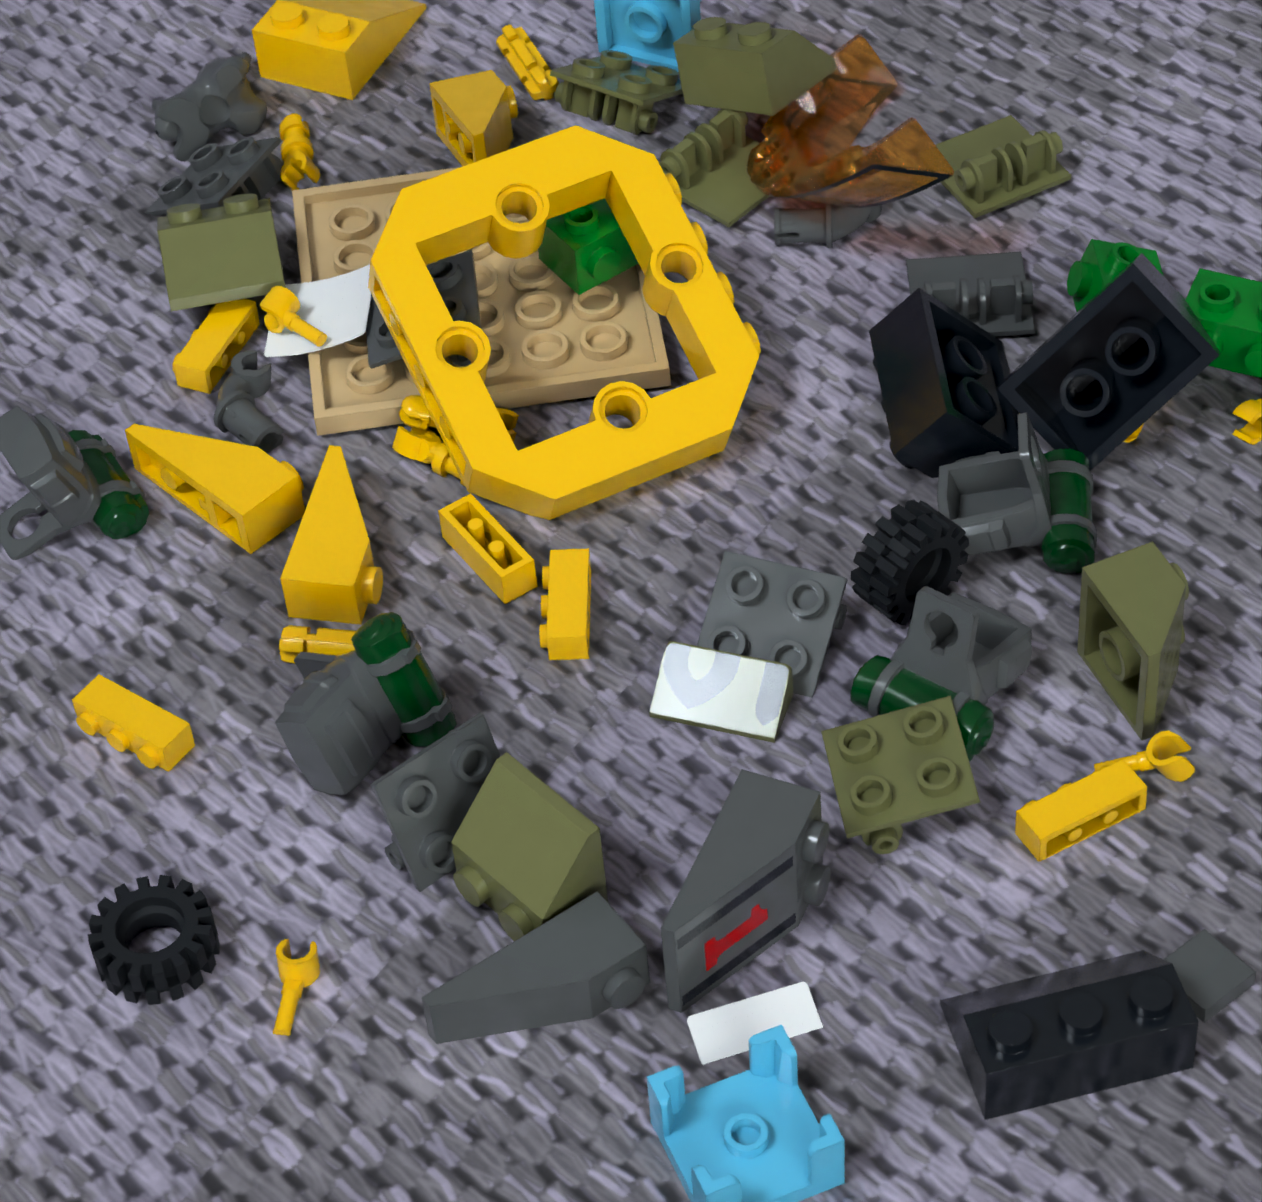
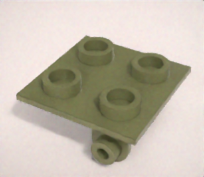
[550,50,683,135]
[659,109,803,227]
[916,115,1071,218]
[821,696,980,854]

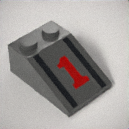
[661,769,831,1013]

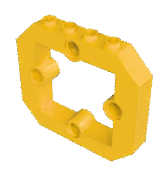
[368,125,761,520]

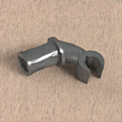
[774,178,882,248]
[213,351,284,453]

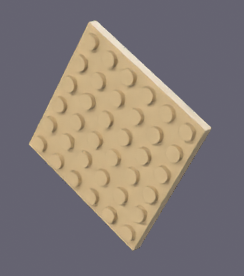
[292,167,671,436]

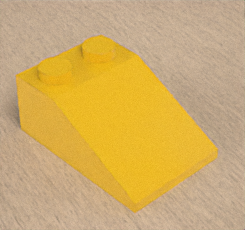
[252,0,426,100]

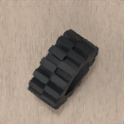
[851,500,969,625]
[88,875,220,1005]

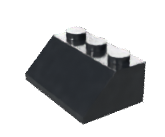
[997,253,1221,471]
[869,288,1020,478]
[940,950,1199,1120]

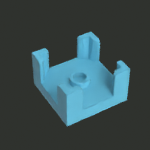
[594,0,701,72]
[647,1024,845,1202]

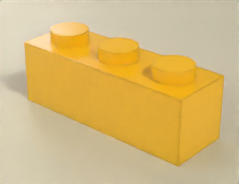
[172,299,260,394]
[438,493,538,604]
[539,548,592,660]
[72,674,195,772]
[1015,759,1147,862]

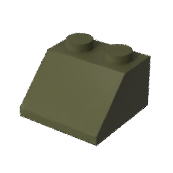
[673,17,837,116]
[157,194,286,311]
[1077,541,1189,741]
[451,752,608,941]

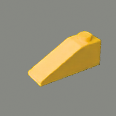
[429,70,518,167]
[125,424,305,554]
[280,445,383,625]

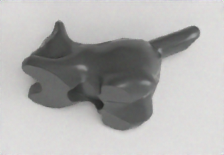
[152,52,267,162]

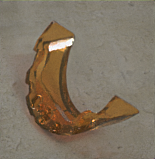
[747,34,954,208]

